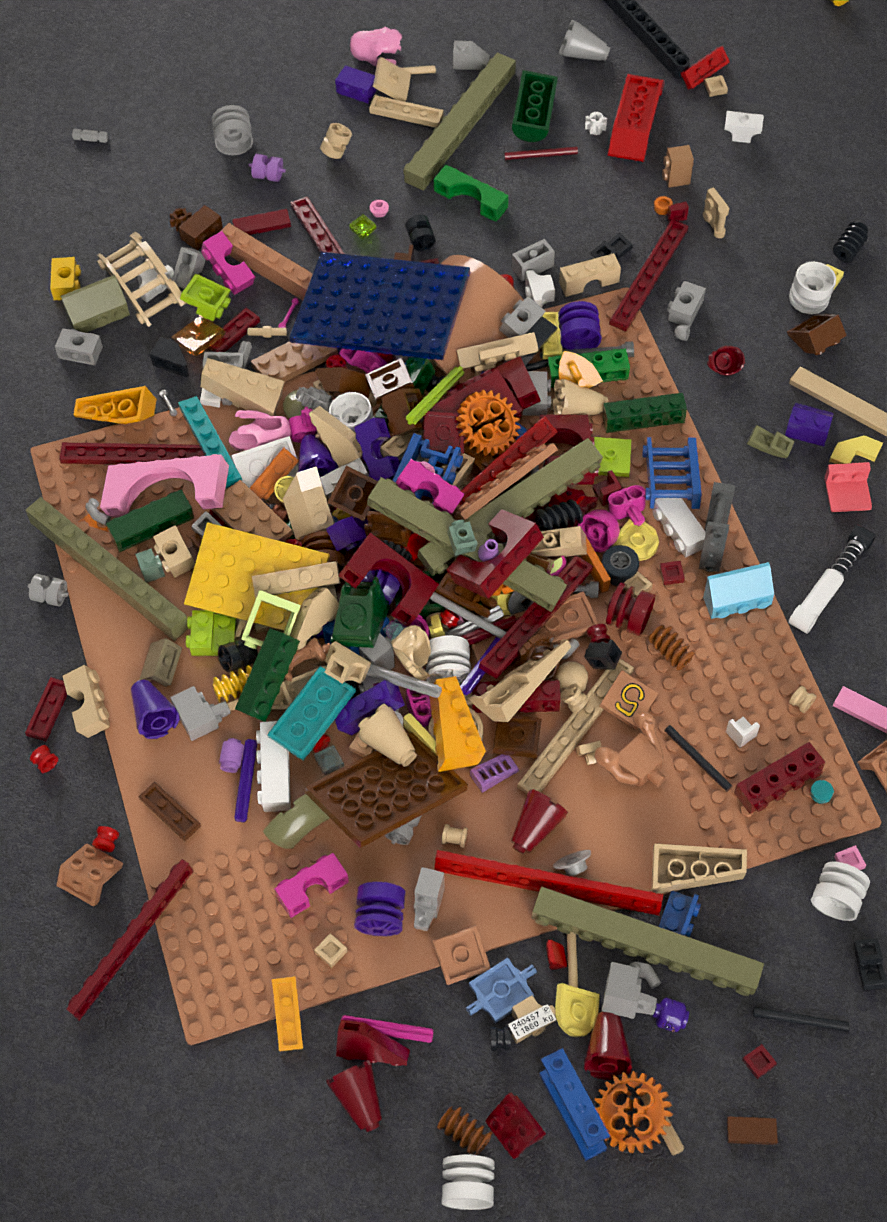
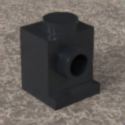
[584,640,622,670]

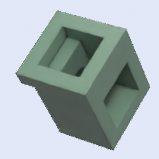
[447,520,477,556]
[136,549,165,583]

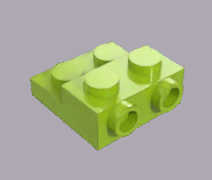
[180,274,231,321]
[186,610,237,656]

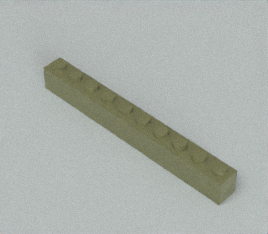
[403,53,516,191]
[417,438,603,576]
[367,477,567,612]
[26,497,188,642]
[531,887,764,996]

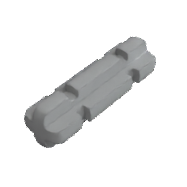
[72,129,108,143]

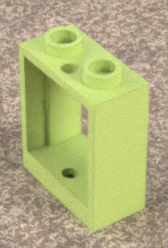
[241,590,301,649]

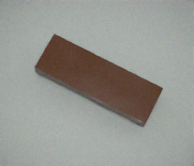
[138,782,201,841]

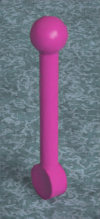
[278,298,299,328]

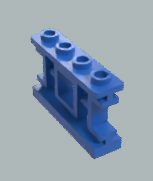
[393,433,463,504]

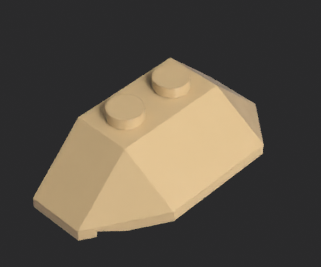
[283,467,335,541]

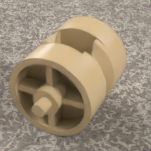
[320,123,352,159]

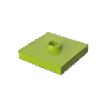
[594,437,632,477]

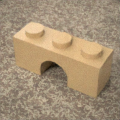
[559,254,621,297]
[63,665,110,738]

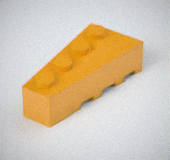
[429,676,486,772]

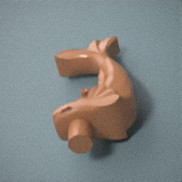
[285,638,331,681]

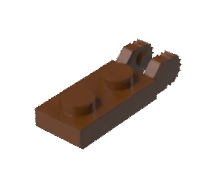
[436,573,497,618]

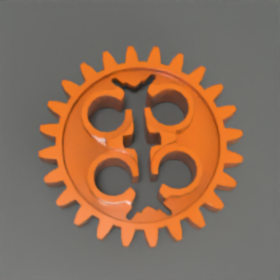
[456,390,520,456]
[595,1071,673,1154]

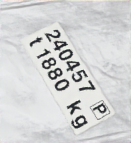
[508,1004,556,1040]

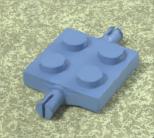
[466,958,537,1023]

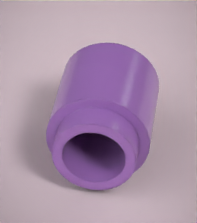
[219,738,245,773]

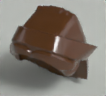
[514,632,560,681]

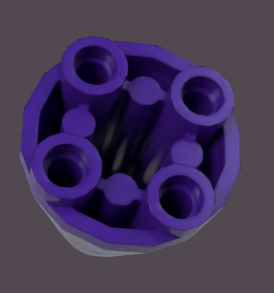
[298,434,339,478]

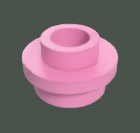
[370,200,389,218]

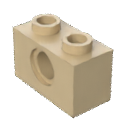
[153,525,195,578]

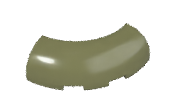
[263,794,330,849]

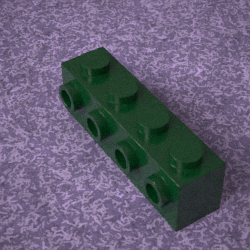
[374,357,436,431]
[602,393,687,433]
[106,489,194,553]
[235,628,300,722]

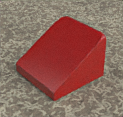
[546,940,567,970]

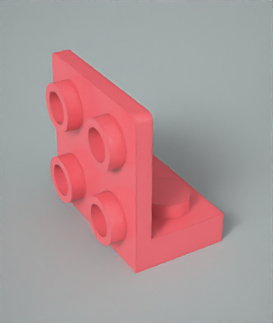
[825,462,872,512]

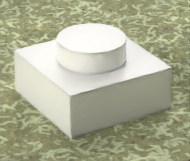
[200,388,221,408]

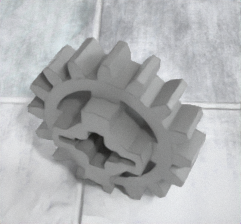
[295,386,333,412]

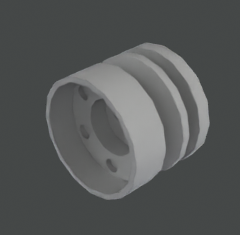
[212,105,253,155]

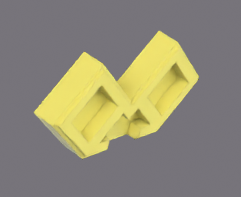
[829,435,883,464]

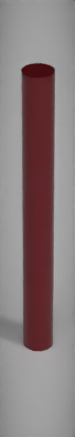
[504,147,578,160]

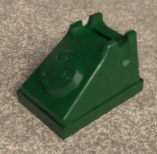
[331,577,390,648]

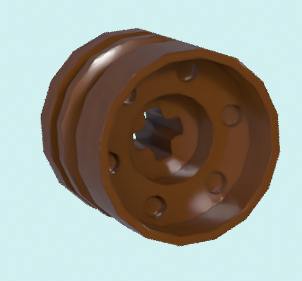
[301,531,347,579]

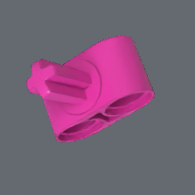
[288,407,319,443]
[608,485,646,526]
[405,689,432,727]

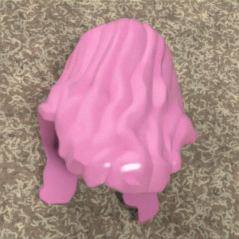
[350,27,402,66]
[229,410,291,451]

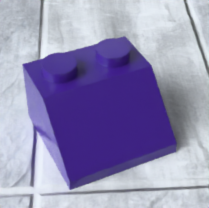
[785,403,834,447]

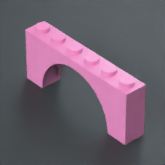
[100,454,229,518]

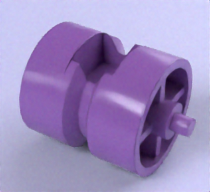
[249,154,286,182]

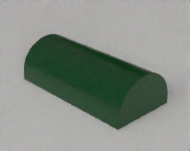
[512,70,558,142]

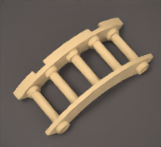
[97,232,186,327]

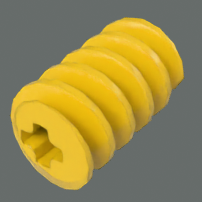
[212,665,252,703]

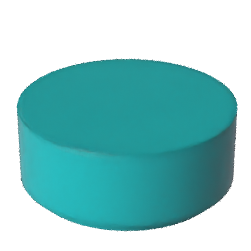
[810,780,834,804]

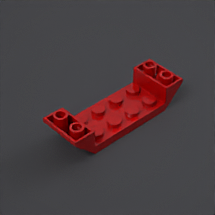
[608,74,665,162]

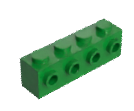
[547,349,630,388]

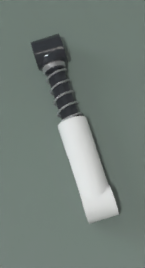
[789,524,876,634]

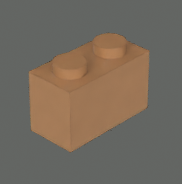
[662,145,694,188]

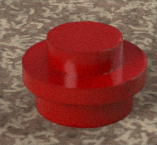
[439,609,460,628]

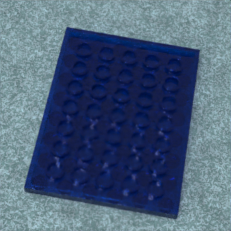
[289,252,471,360]

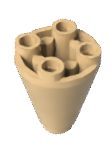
[550,379,608,416]
[358,704,417,767]

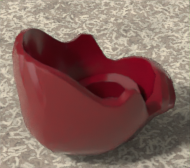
[707,345,745,376]

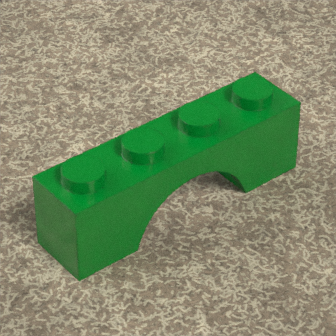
[434,165,508,222]

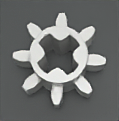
[585,112,607,135]

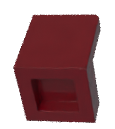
[593,470,622,506]

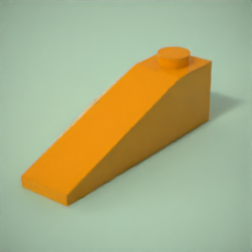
[73,386,157,424]

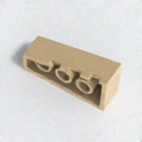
[200,358,284,416]
[651,844,747,894]

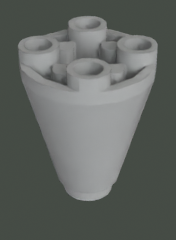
[559,20,610,61]

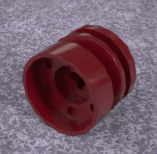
[605,582,656,637]

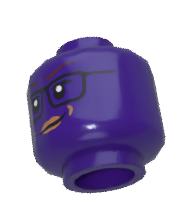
[652,998,689,1032]

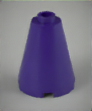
[131,680,180,739]

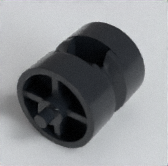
[405,214,436,251]
[218,639,258,672]

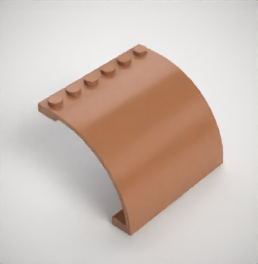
[370,255,524,387]

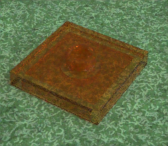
[171,316,225,356]

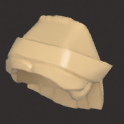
[391,625,431,680]

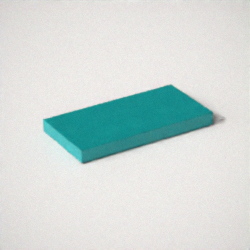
[267,666,356,761]

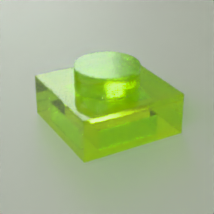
[349,214,376,239]

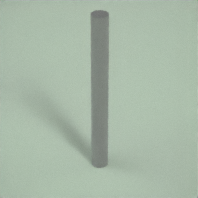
[430,592,507,639]

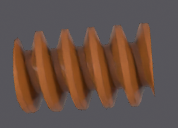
[648,625,695,671]
[437,1106,492,1156]

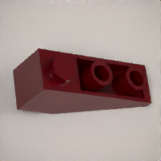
[336,1020,410,1066]

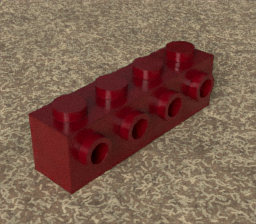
[472,681,560,713]
[734,741,825,814]

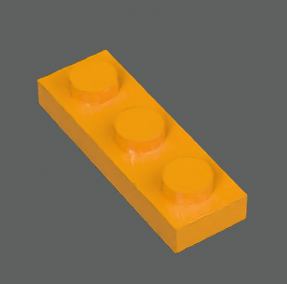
[272,976,303,1052]

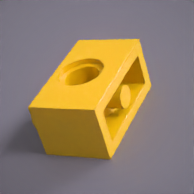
[50,257,81,300]

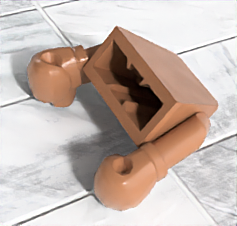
[594,711,666,787]

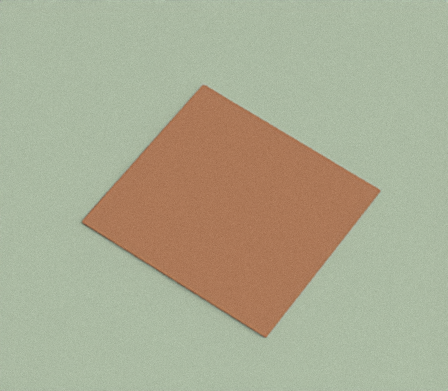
[31,287,881,1045]

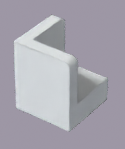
[726,717,760,748]

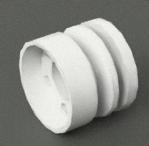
[789,262,836,314]
[329,392,374,433]
[426,635,471,685]
[811,862,870,921]
[442,1154,494,1210]

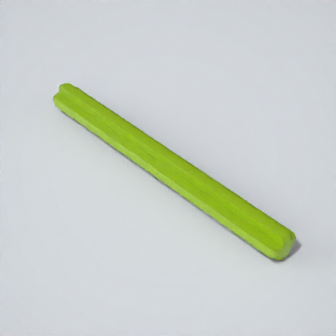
[406,366,465,425]

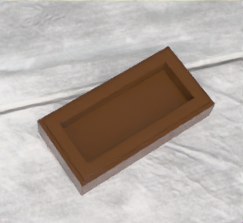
[727,1116,778,1145]

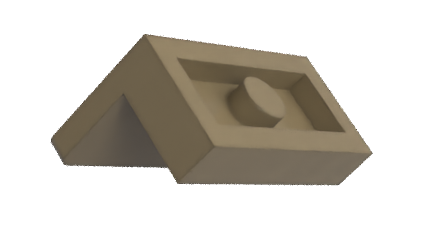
[139,638,182,687]

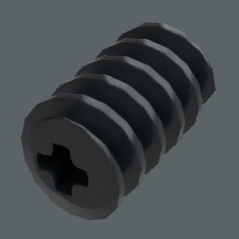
[833,221,868,263]
[535,499,583,531]

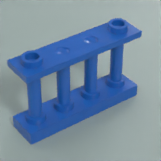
[642,437,702,509]
[539,1048,610,1161]

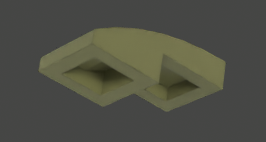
[747,425,795,458]

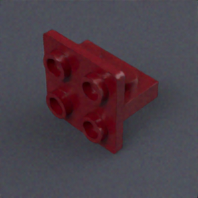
[485,1093,546,1159]

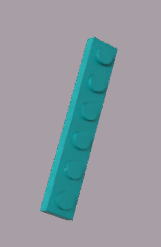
[178,396,242,488]

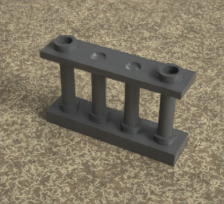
[699,482,735,572]

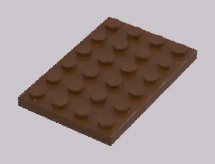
[305,732,468,848]

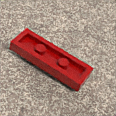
[681,46,730,89]

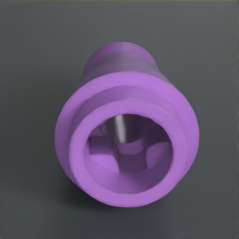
[478,539,500,562]

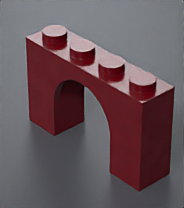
[448,356,541,433]
[429,369,523,445]
[539,415,598,485]
[446,509,544,599]
[338,533,439,627]

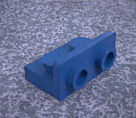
[659,891,701,938]

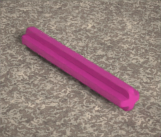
[341,1015,434,1043]

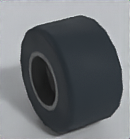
[601,545,640,586]

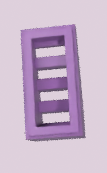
[470,755,519,793]

